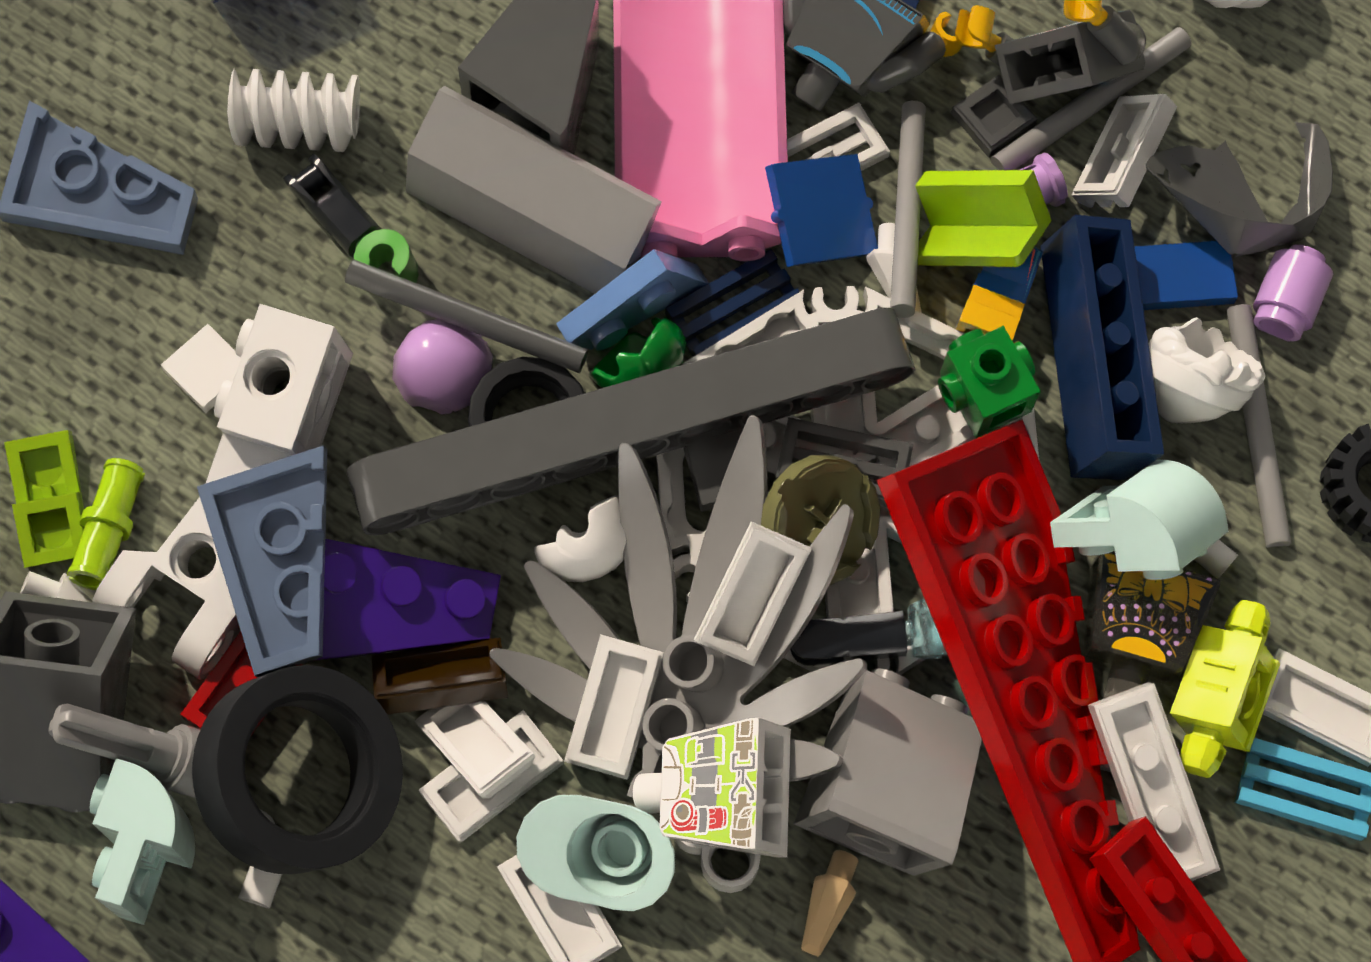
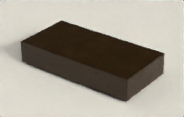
[371,638,508,715]

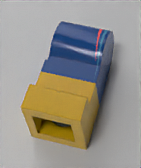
[956,248,1044,341]

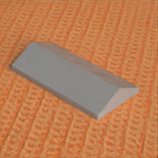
[406,86,662,294]

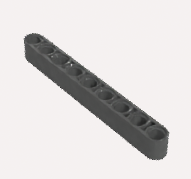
[346,308,916,535]

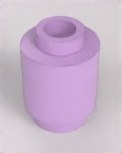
[1253,245,1333,342]

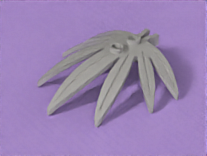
[489,415,867,798]

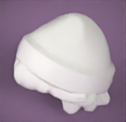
[1148,318,1265,424]

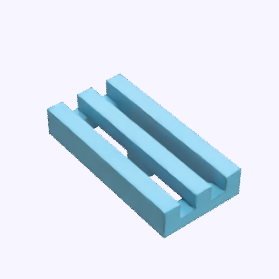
[1234,738,1371,841]

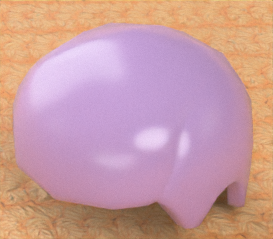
[392,319,493,414]

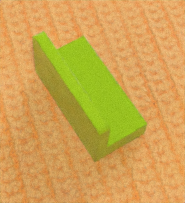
[915,170,1052,267]

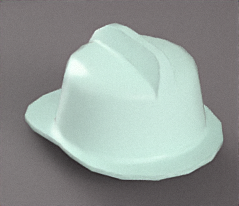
[516,795,675,911]

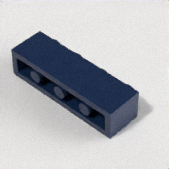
[1040,215,1164,480]

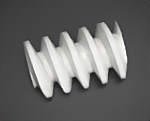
[227,68,360,152]

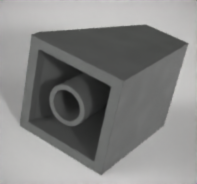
[458,0,599,154]
[0,591,136,812]

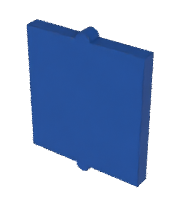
[765,154,878,267]

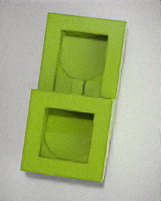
[4,430,84,568]

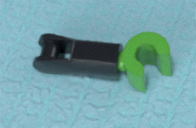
[283,154,419,283]

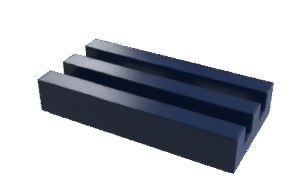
[665,249,804,357]

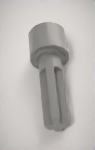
[48,703,200,798]

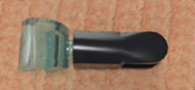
[790,599,948,666]

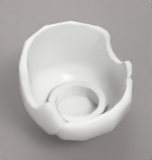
[534,495,626,582]

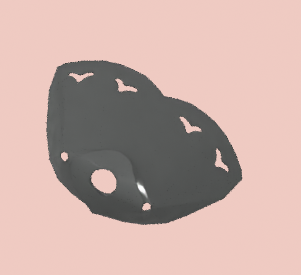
[1145,122,1333,257]

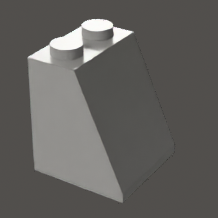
[793,668,982,876]

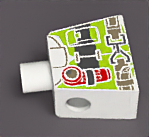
[633,718,791,858]

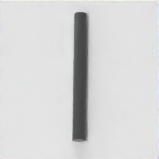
[345,259,588,373]

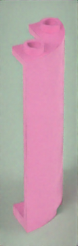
[613,0,788,261]

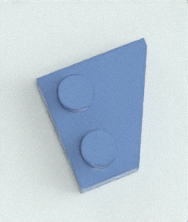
[556,249,709,350]

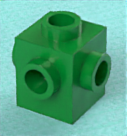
[938,325,1041,438]

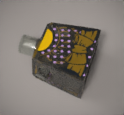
[1083,551,1221,699]

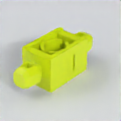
[1170,600,1280,778]

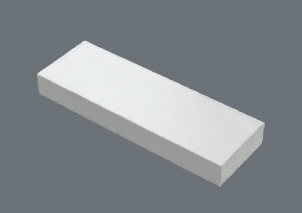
[1088,682,1220,881]

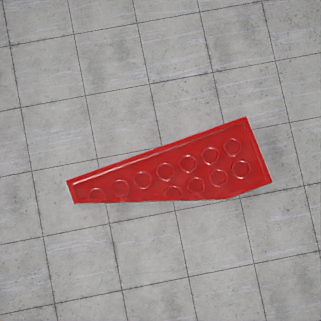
[876,419,1140,962]

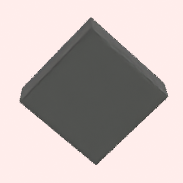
[951,74,1037,158]

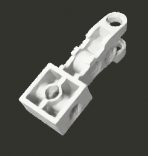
[92,304,353,680]

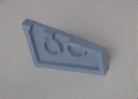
[0,101,198,255]
[197,445,327,677]

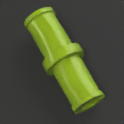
[67,458,145,590]

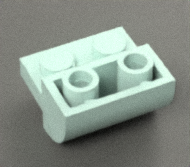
[1050,459,1229,580]
[90,758,195,925]

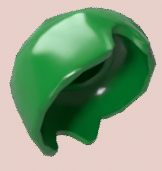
[589,317,686,388]

